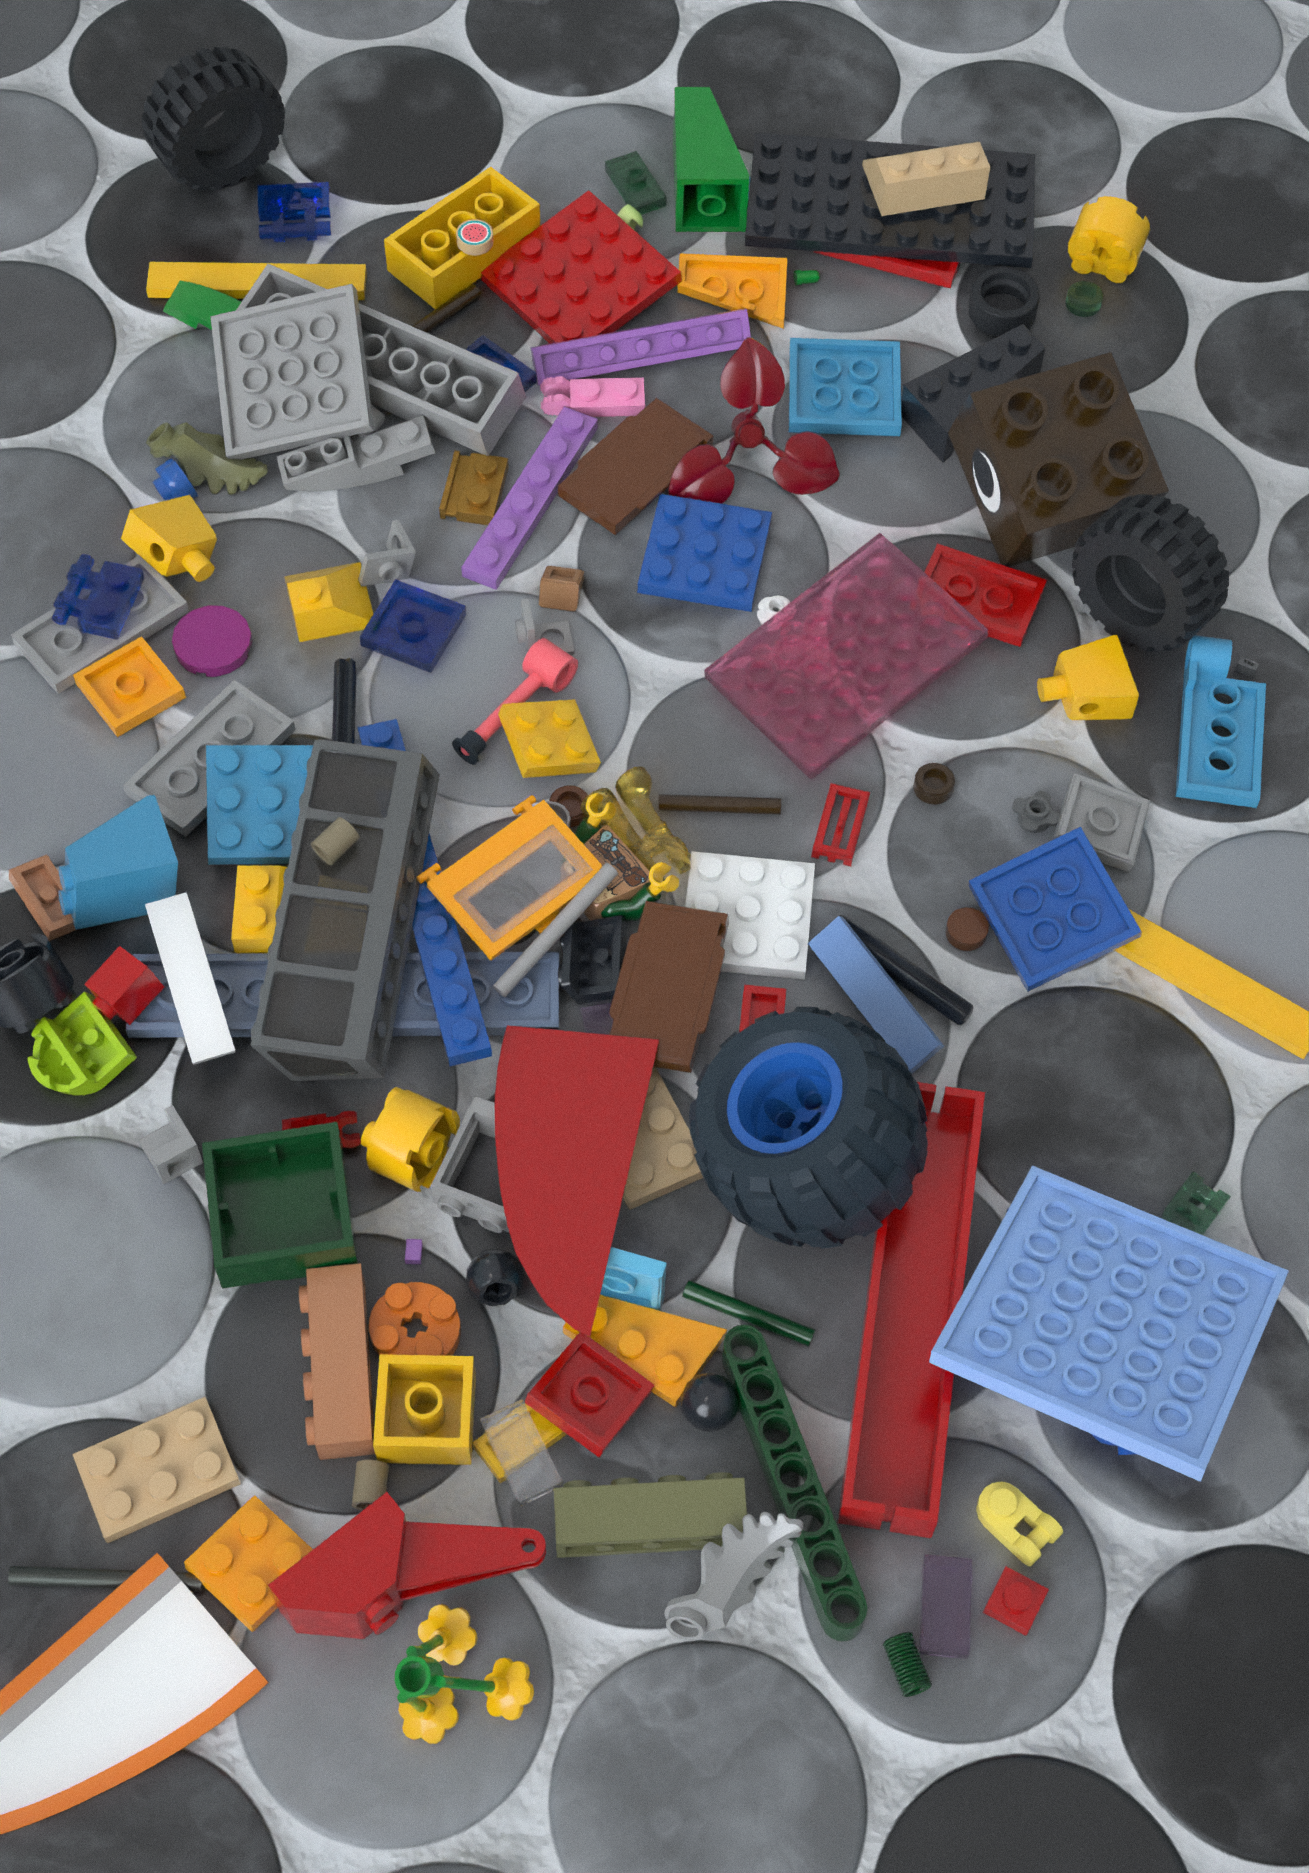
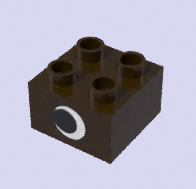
[948,352,1169,567]

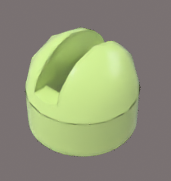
[617,204,643,231]

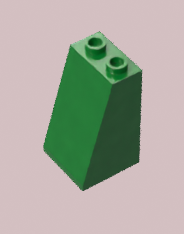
[673,87,749,232]

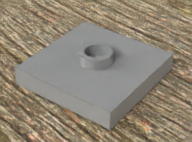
[1053,772,1150,872]

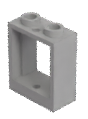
[431,1096,509,1233]

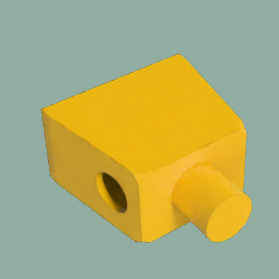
[121,495,217,582]
[1037,635,1139,720]

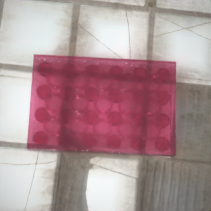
[704,533,988,780]

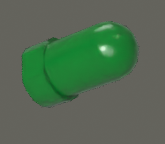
[793,270,820,286]

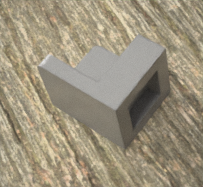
[139,1105,203,1184]

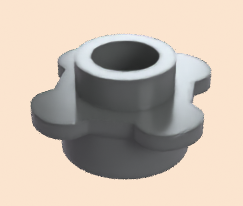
[1012,791,1060,833]

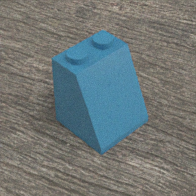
[58,795,178,930]

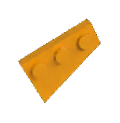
[677,253,787,329]
[563,1294,727,1408]

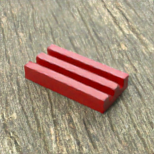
[811,783,870,867]

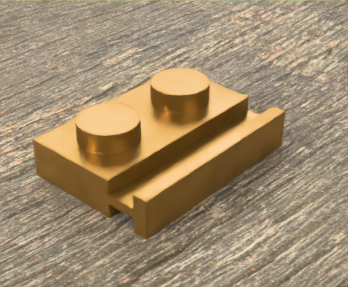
[439,450,509,525]

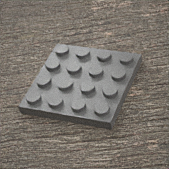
[210,284,374,460]

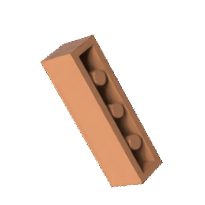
[299,1263,375,1460]

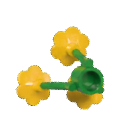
[394,1604,534,1744]

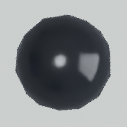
[466,1249,523,1306]
[680,1373,739,1432]

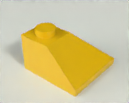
[284,562,376,642]

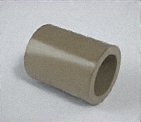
[311,817,360,865]
[352,1460,389,1510]

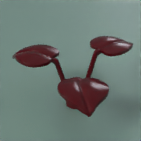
[669,337,840,504]

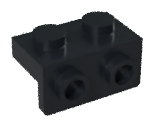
[558,915,628,1004]

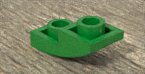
[163,280,241,330]

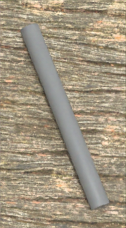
[493,863,618,997]

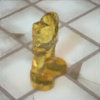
[580,766,691,881]

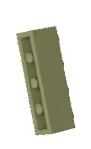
[554,1472,747,1558]

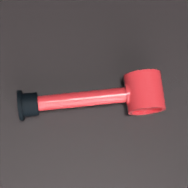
[452,638,578,765]

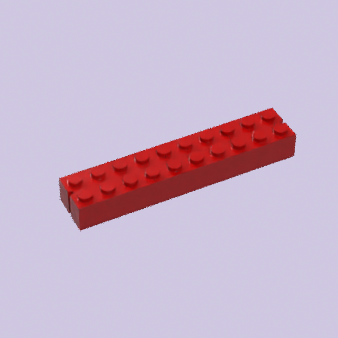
[837,1082,985,1538]

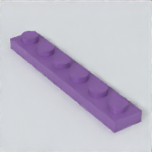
[530,309,751,385]
[461,406,598,590]

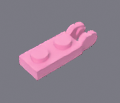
[540,376,645,417]

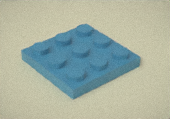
[788,338,902,436]
[206,745,332,865]

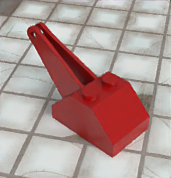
[268,1492,546,1639]

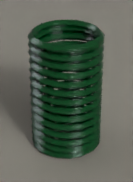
[882,1632,932,1697]

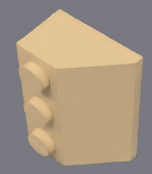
[862,142,990,216]

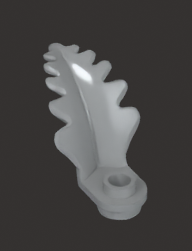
[664,1512,804,1641]

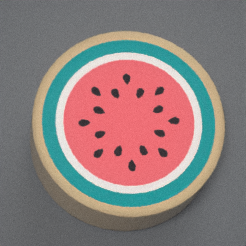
[456,219,493,256]

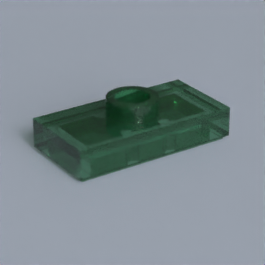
[605,151,667,215]

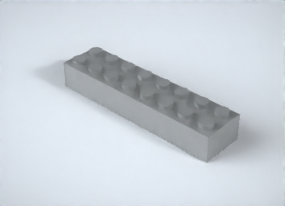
[237,264,526,456]

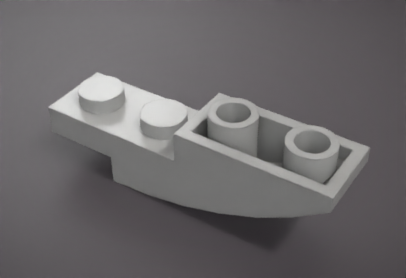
[277,416,435,491]

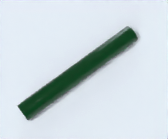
[682,1280,816,1347]

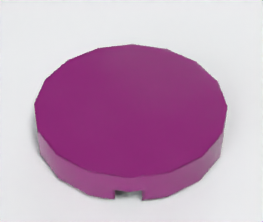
[172,605,253,677]

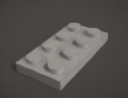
[11,556,189,694]
[123,680,296,837]

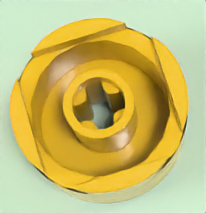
[1068,196,1150,283]
[361,1087,460,1192]

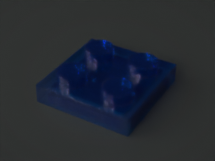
[360,579,466,673]

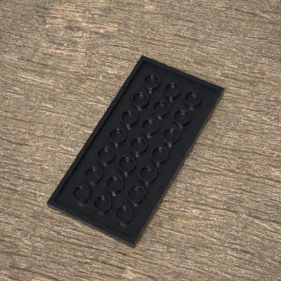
[745,132,1035,268]

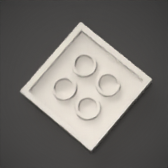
[685,851,815,980]

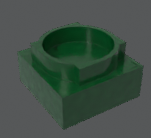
[202,1122,358,1289]

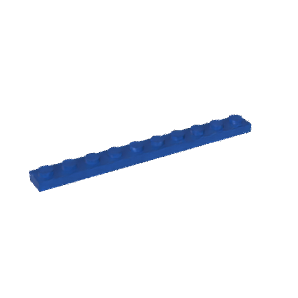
[357,719,492,1066]

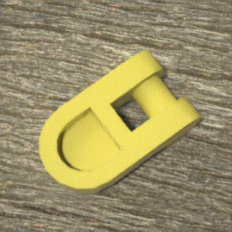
[976,1482,1063,1567]

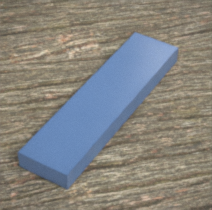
[808,916,944,1074]

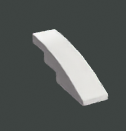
[145,892,235,1065]

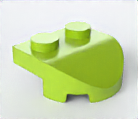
[28,991,137,1095]

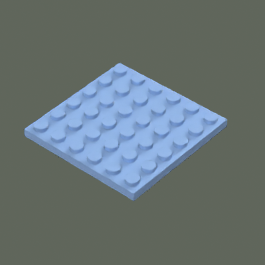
[929,1166,1289,1482]

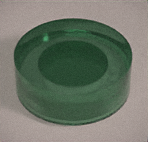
[1065,281,1103,317]

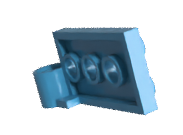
[1175,635,1266,808]

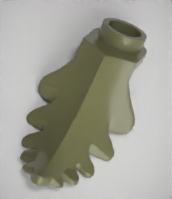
[146,422,268,495]

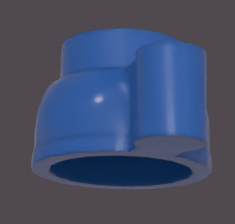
[152,458,198,501]

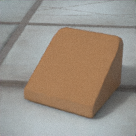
[539,566,585,611]

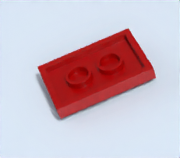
[910,543,1047,647]

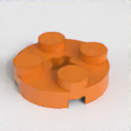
[369,1282,461,1356]

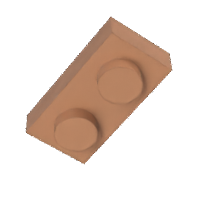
[9,854,75,941]

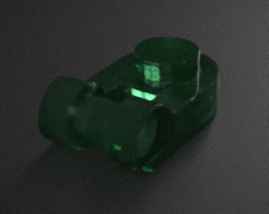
[1161,1171,1231,1236]

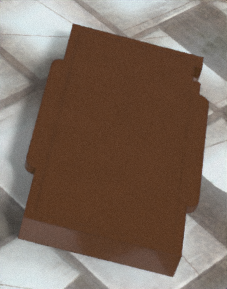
[558,398,714,535]
[609,901,729,1073]

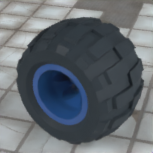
[689,1006,928,1249]

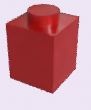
[84,946,165,1025]

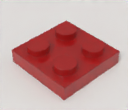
[525,1332,655,1458]

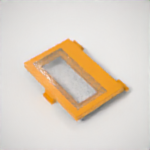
[416,795,602,961]

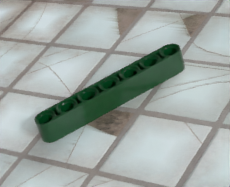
[722,1324,868,1642]

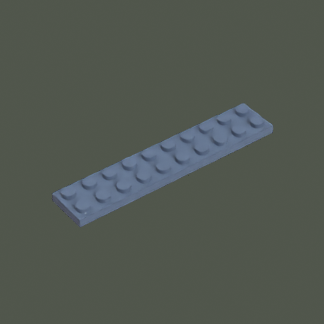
[126,952,559,1038]

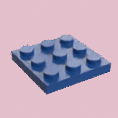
[637,494,772,612]
[968,827,1142,992]

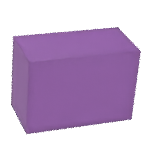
[405,1239,423,1264]

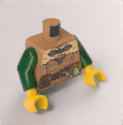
[558,793,679,922]

